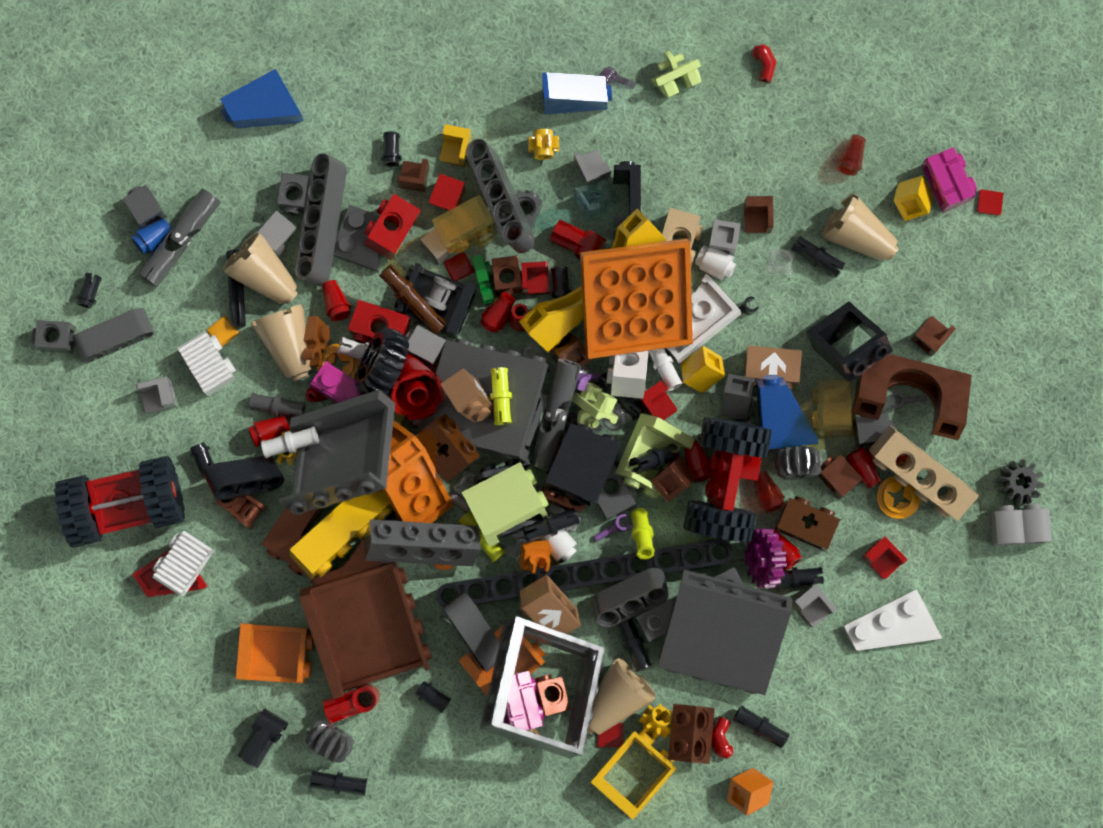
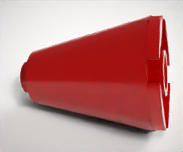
[390,353,444,420]

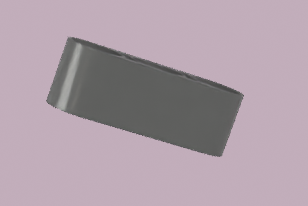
[72,308,154,363]
[592,568,669,628]
[442,592,500,672]

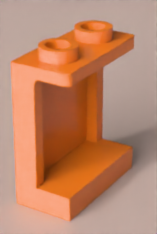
[236,623,314,684]
[459,625,546,696]

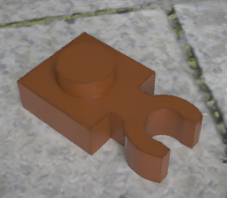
[303,316,330,367]

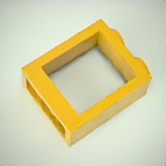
[590,731,677,819]

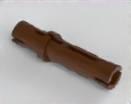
[379,264,446,334]

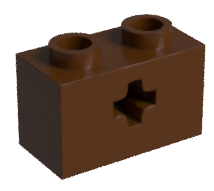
[416,414,480,482]
[774,496,840,551]

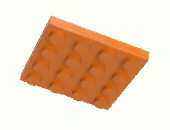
[580,239,693,359]

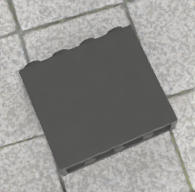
[419,339,553,462]
[279,390,395,515]
[658,570,792,695]

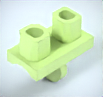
[650,50,701,98]
[572,382,618,429]

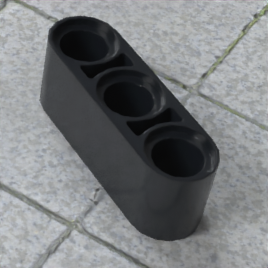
[203,456,285,499]

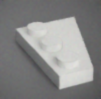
[665,273,741,363]
[843,589,942,651]

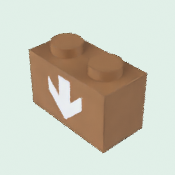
[743,346,802,390]
[441,369,494,423]
[519,575,581,634]

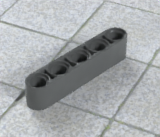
[466,139,535,253]
[295,153,347,286]

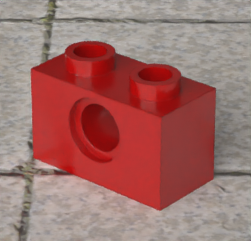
[363,193,421,260]
[348,300,411,344]

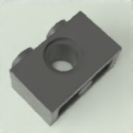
[597,460,638,521]

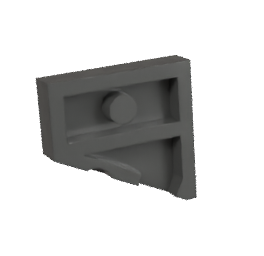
[333,205,380,272]

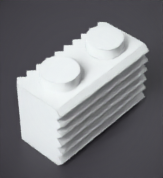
[178,331,236,396]
[152,531,215,596]

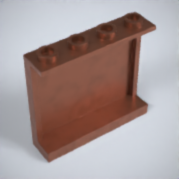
[300,562,432,699]

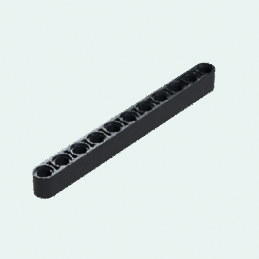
[436,539,733,607]

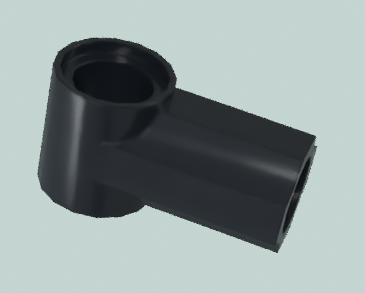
[237,708,288,768]

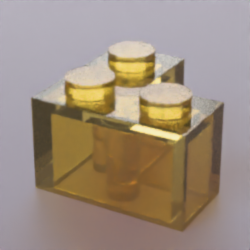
[432,195,497,254]
[812,379,853,438]

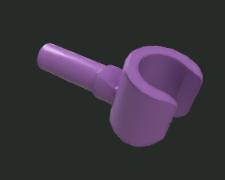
[576,372,601,391]
[594,514,631,541]

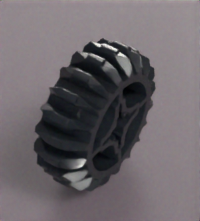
[355,327,409,395]

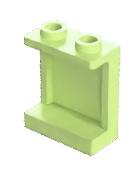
[615,414,695,499]
[462,462,549,547]

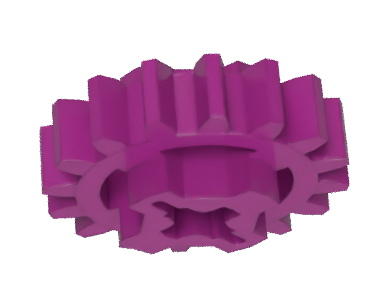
[744,528,787,589]

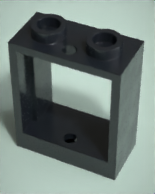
[806,301,893,383]

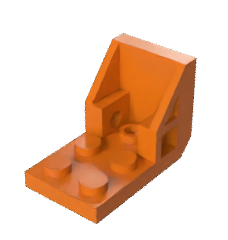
[379,421,454,523]

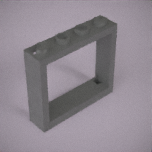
[480,617,604,758]

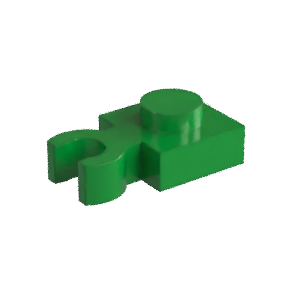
[472,255,494,305]

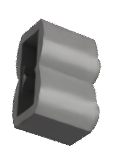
[990,504,1052,546]

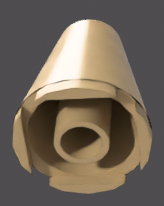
[822,193,898,262]
[222,232,298,305]
[251,304,312,382]
[587,658,656,735]

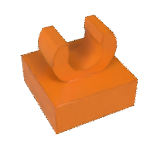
[519,540,551,573]

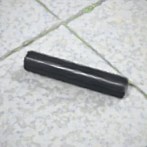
[226,249,246,328]

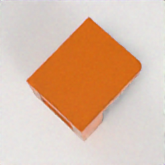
[727,768,774,816]

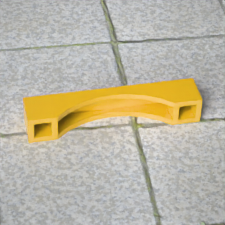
[519,209,666,352]

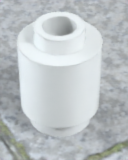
[695,245,736,280]
[540,529,577,562]

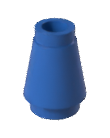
[131,218,172,255]

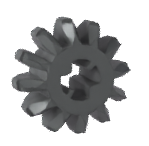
[775,446,822,481]
[996,459,1045,506]
[305,720,355,763]

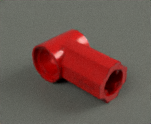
[550,219,607,260]
[322,684,380,724]

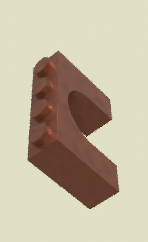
[852,354,972,440]
[262,508,384,586]

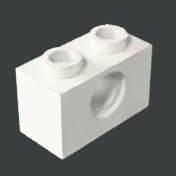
[607,350,649,399]

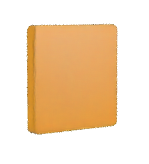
[207,315,239,347]

